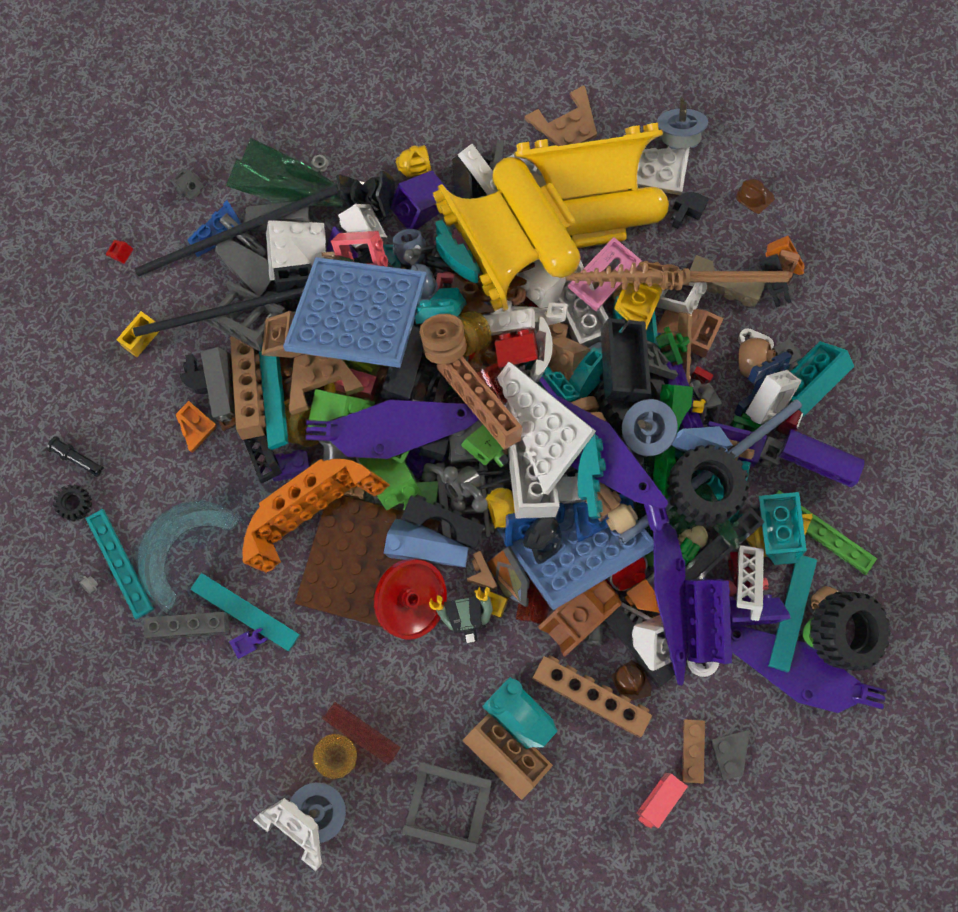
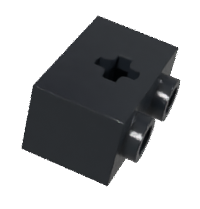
[273,264,312,292]

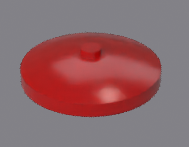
[374,559,447,640]

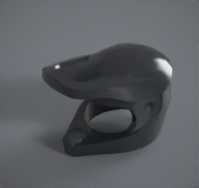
[523,517,561,564]

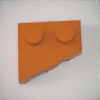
[176,401,217,453]

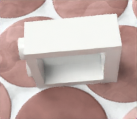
[656,282,707,314]
[746,370,801,424]

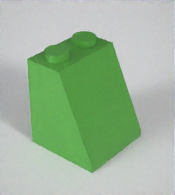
[307,389,375,427]
[358,458,421,510]

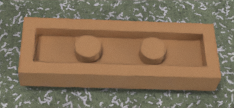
[682,719,705,784]

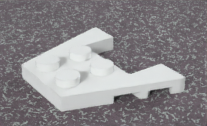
[253,798,322,871]

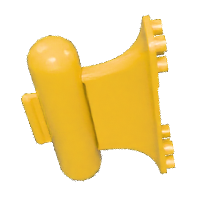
[514,123,669,248]
[432,157,581,311]

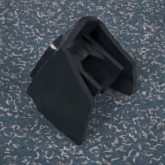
[336,171,395,222]

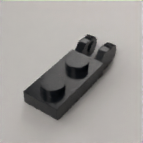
[759,254,792,307]

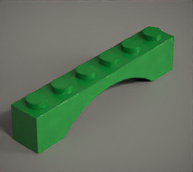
[653,384,693,499]

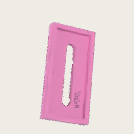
[567,237,642,311]

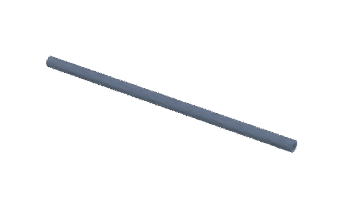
[618,399,802,544]

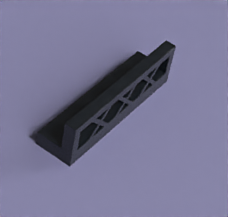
[244,428,282,484]

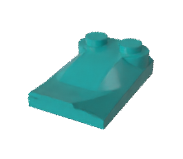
[415,288,466,324]
[758,492,807,565]
[482,677,558,750]

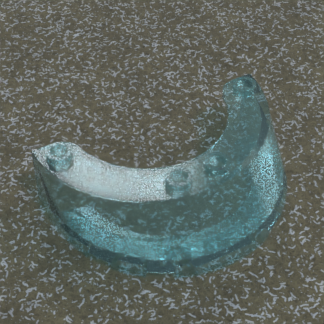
[137,501,247,616]

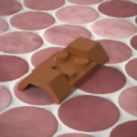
[538,580,622,657]

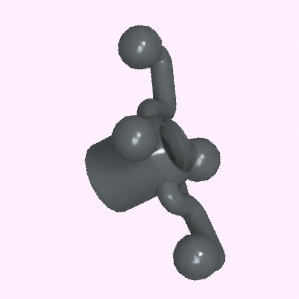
[422,463,488,512]

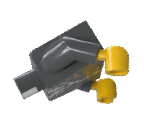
[690,380,722,427]

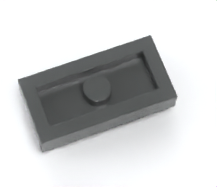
[490,140,504,171]

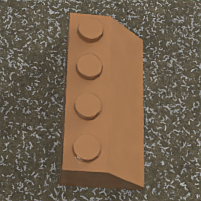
[463,713,553,800]

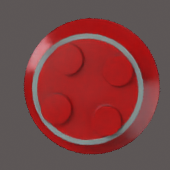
[605,556,648,591]

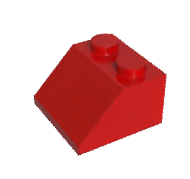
[495,328,539,368]

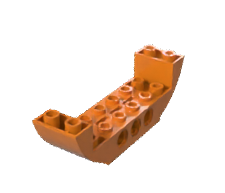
[243,459,390,573]

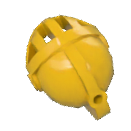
[396,145,431,178]
[486,488,515,528]

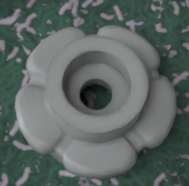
[311,155,329,172]
[79,576,98,594]

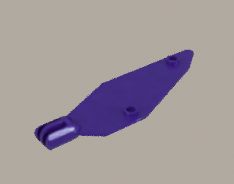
[536,377,668,508]
[306,400,479,459]
[644,504,687,686]
[731,626,887,713]

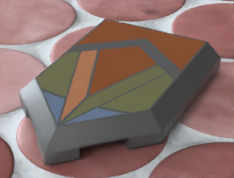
[487,546,529,607]

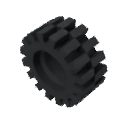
[53,484,92,521]

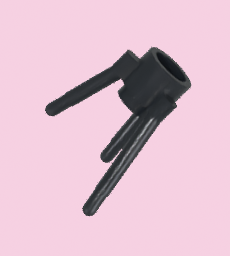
[477,468,512,490]

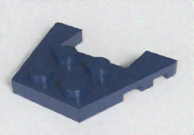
[735,352,792,417]

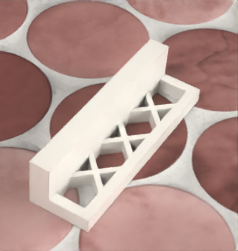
[737,545,764,621]

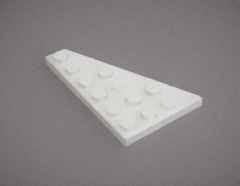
[497,362,596,495]

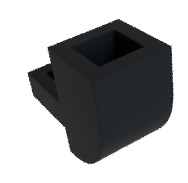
[671,192,709,229]
[180,354,208,394]

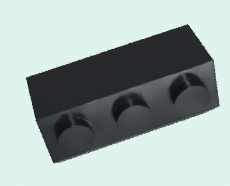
[452,156,493,199]

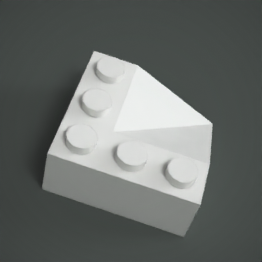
[266,221,326,280]

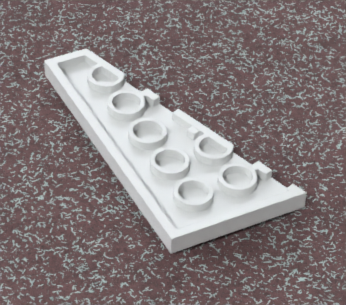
[637,146,690,195]

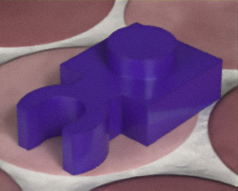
[229,628,268,659]

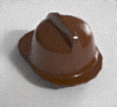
[736,179,775,214]
[611,660,651,701]

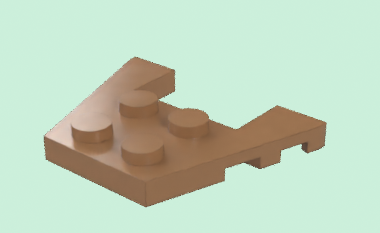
[525,86,597,146]
[289,354,364,415]

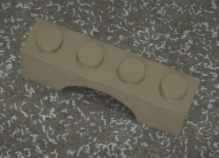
[690,255,765,307]

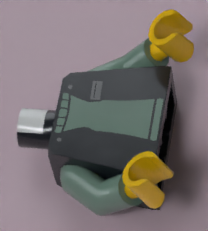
[429,587,493,643]

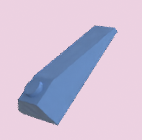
[672,426,732,453]
[384,519,469,568]

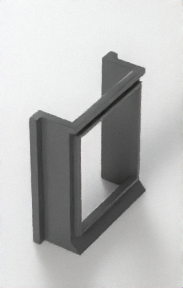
[402,762,492,853]

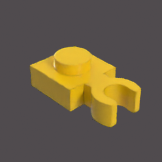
[474,590,509,617]

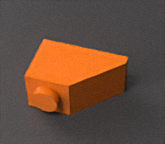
[765,236,804,275]
[625,579,660,613]

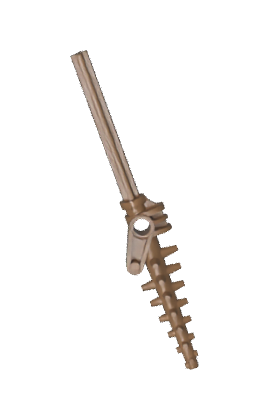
[565,261,790,292]

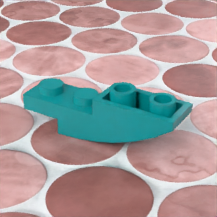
[435,219,480,283]
[568,347,603,403]
[522,354,581,401]
[577,434,606,519]

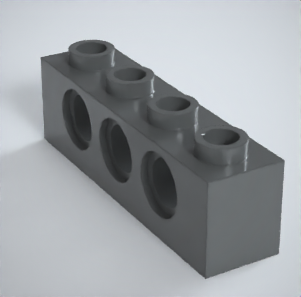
[144,612,229,640]

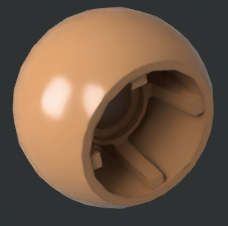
[739,338,776,378]

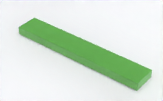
[776,490,877,575]

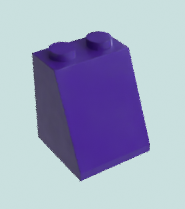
[390,170,451,230]

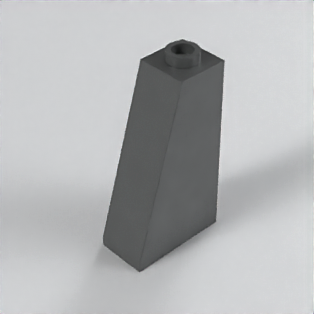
[242,201,314,232]
[215,239,275,297]
[200,347,235,422]

